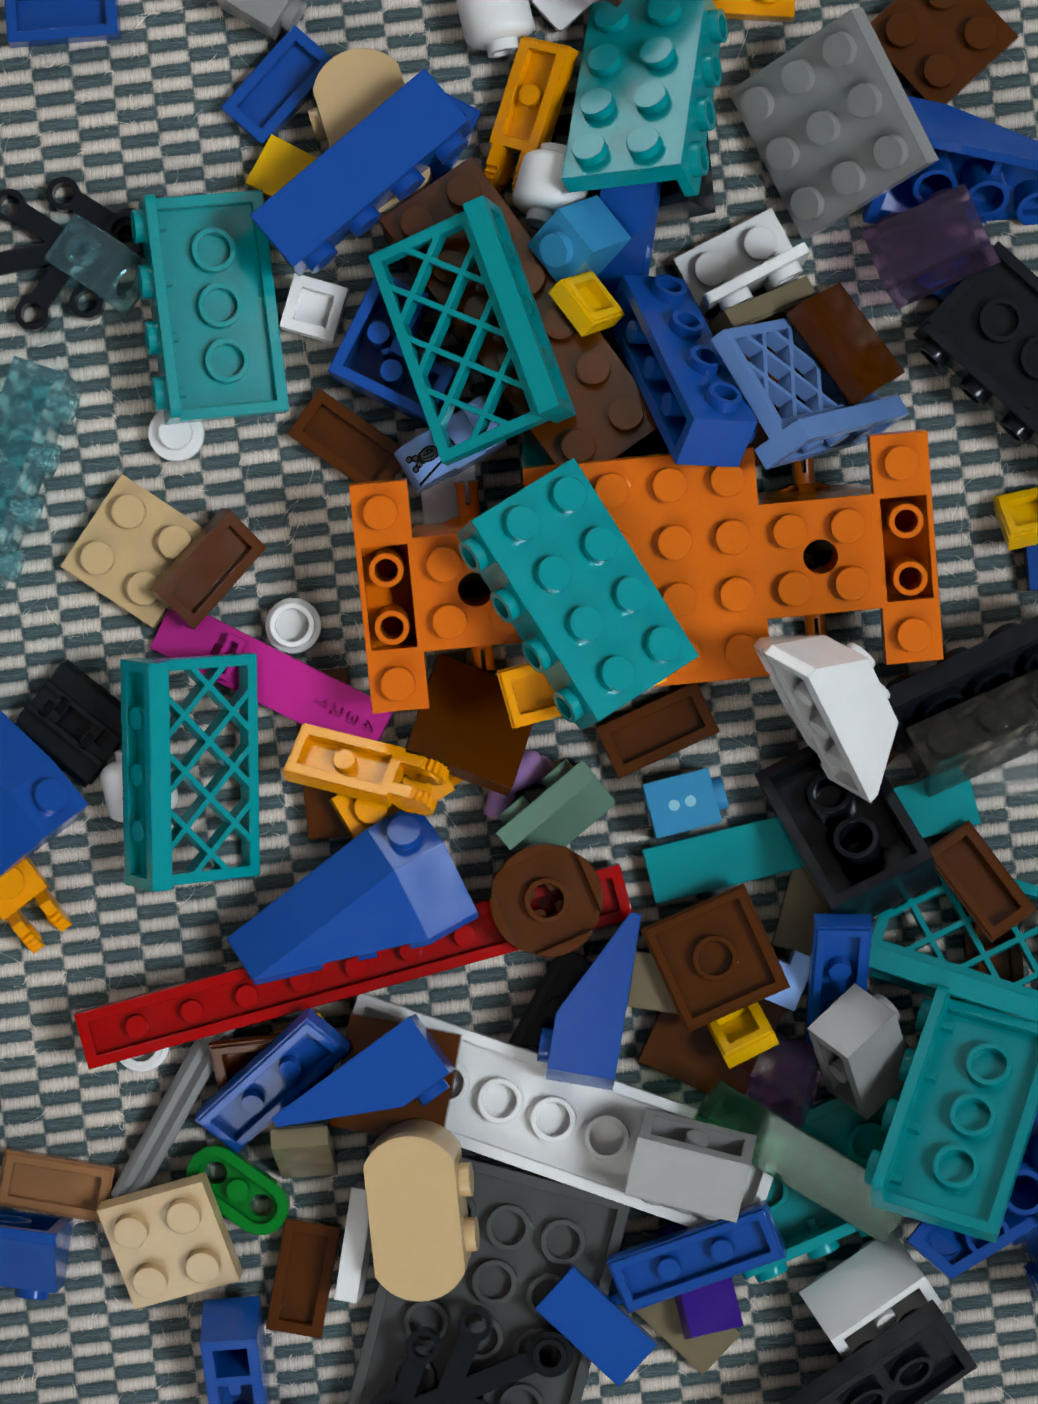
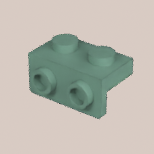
[496,759,615,853]

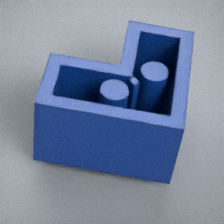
[328,276,455,427]

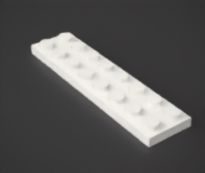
[332,993,786,1227]

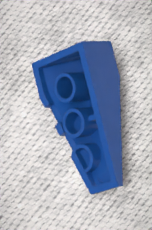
[862,96,1038,233]
[0,710,88,878]
[227,810,479,985]

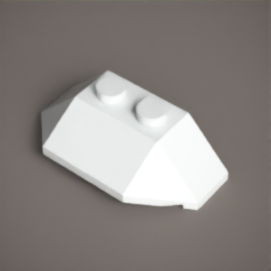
[753,635,899,803]

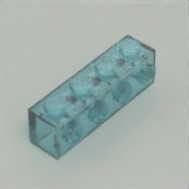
[0,356,81,592]

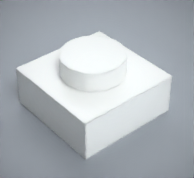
[279,273,349,345]

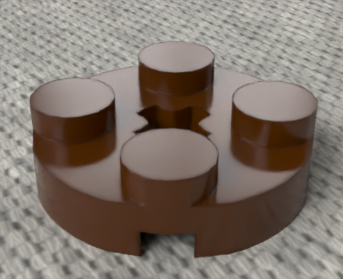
[489,843,604,957]

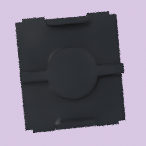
[14,659,122,788]

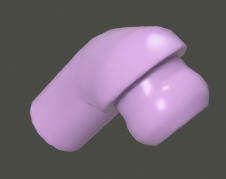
[483,750,553,819]

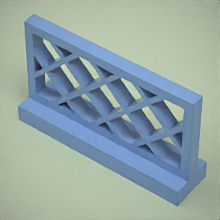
[711,318,910,470]

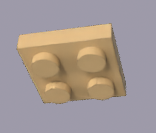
[60,474,203,629]
[97,1172,243,1310]

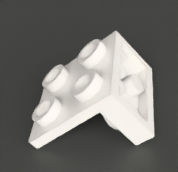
[672,207,810,317]

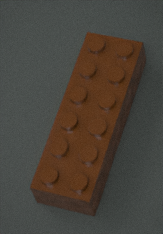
[379,156,664,465]

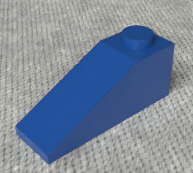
[537,912,642,1091]
[271,1014,455,1127]
[200,1296,270,1404]

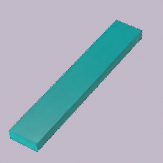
[642,769,981,904]

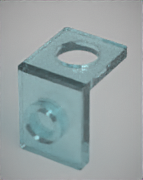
[45,214,146,316]

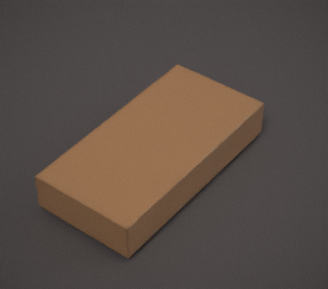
[0,1147,117,1223]

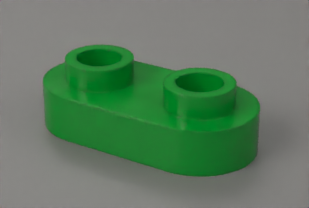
[186,1144,290,1235]

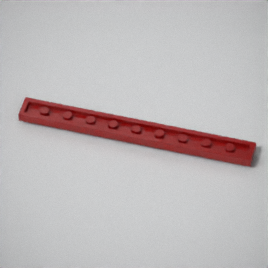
[74,863,633,1070]

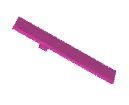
[150,610,393,741]

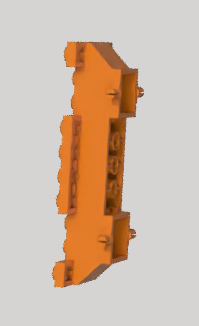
[349,429,944,714]

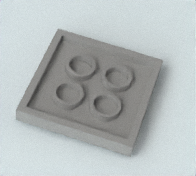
[728,7,939,240]

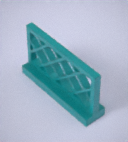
[368,195,577,466]
[120,652,260,892]
[868,872,1038,1023]

